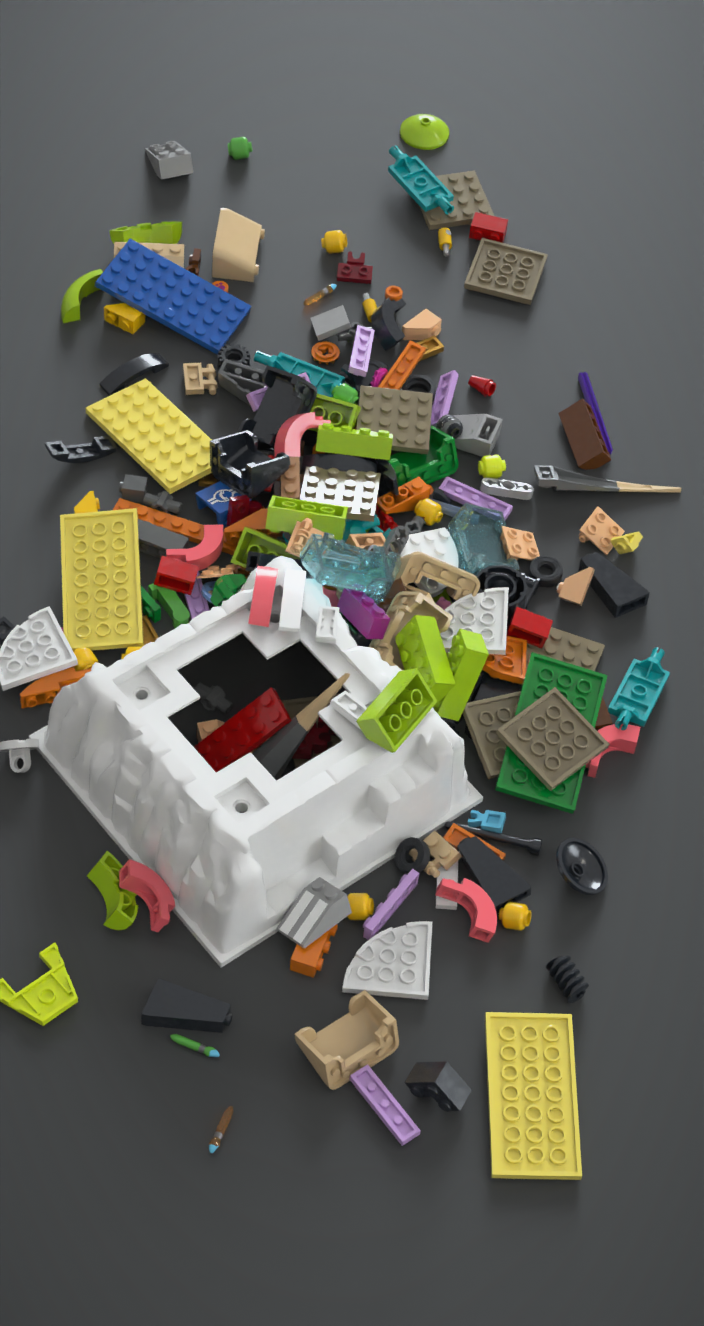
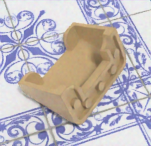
[212,208,265,282]
[391,552,480,601]
[369,591,453,671]
[295,990,399,1090]

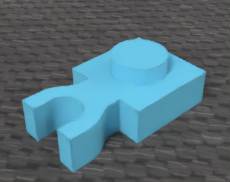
[468,810,506,834]

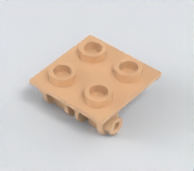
[579,506,625,555]
[285,518,333,567]
[500,526,540,565]
[196,564,236,579]

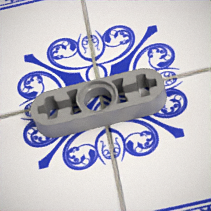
[480,478,534,500]

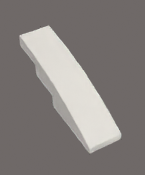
[279,569,306,632]

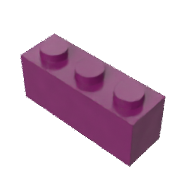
[337,586,390,639]

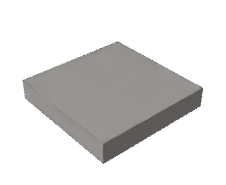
[311,305,352,341]

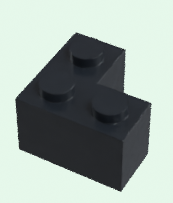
[404,1061,472,1112]

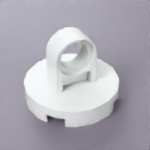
[0,739,39,773]

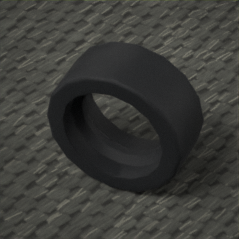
[401,375,436,403]

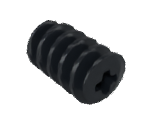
[546,955,589,1003]

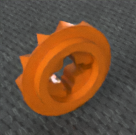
[311,341,340,364]

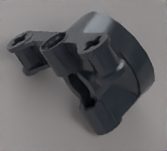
[476,565,541,629]

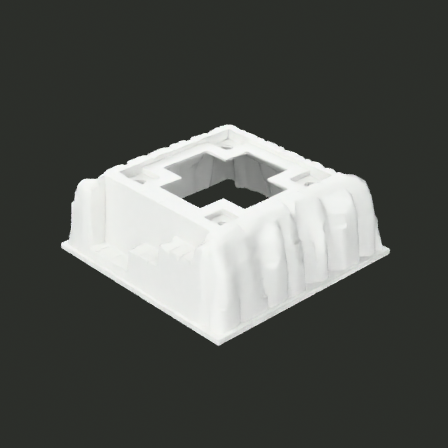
[29,556,483,968]

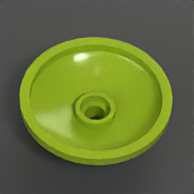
[400,114,449,150]

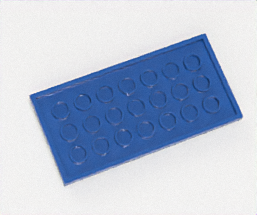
[95,239,251,355]

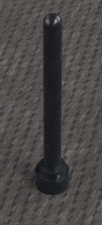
[445,821,542,855]

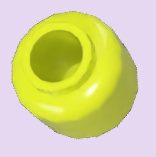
[478,454,506,479]

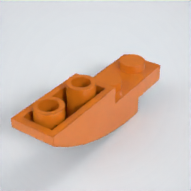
[20,666,91,708]

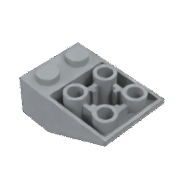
[145,141,193,179]
[453,414,503,457]

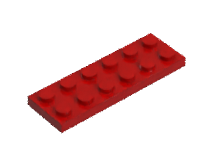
[194,687,292,773]

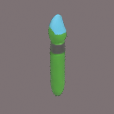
[170,1034,220,1057]

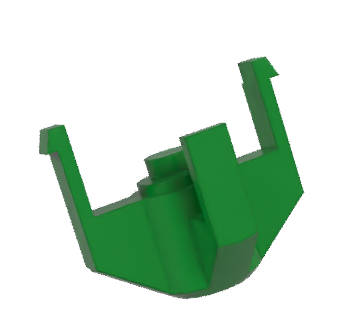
[210,574,247,607]

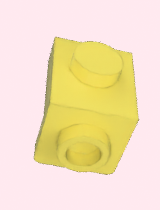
[610,532,643,554]

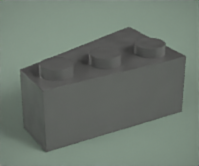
[218,359,267,406]

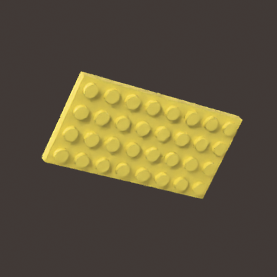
[85,378,212,494]
[60,508,144,651]
[485,1012,582,1180]

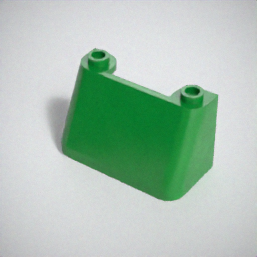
[386,426,458,487]

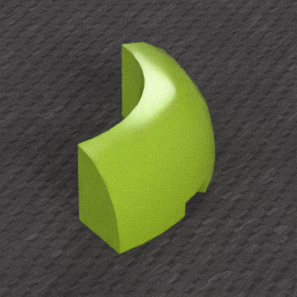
[109,221,182,244]
[61,269,103,323]
[87,851,138,930]

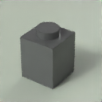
[119,474,148,503]

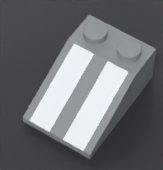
[277,877,352,949]

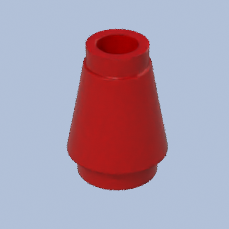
[468,375,496,396]

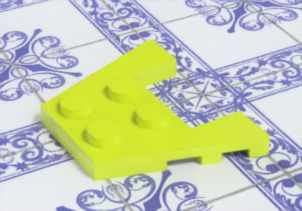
[0,942,78,1026]

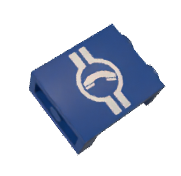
[195,481,252,528]

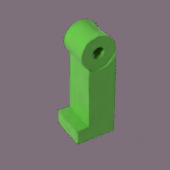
[148,583,190,628]

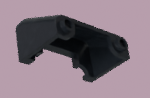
[237,365,317,449]
[210,430,290,499]

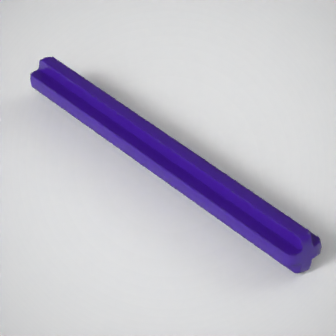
[578,372,613,455]

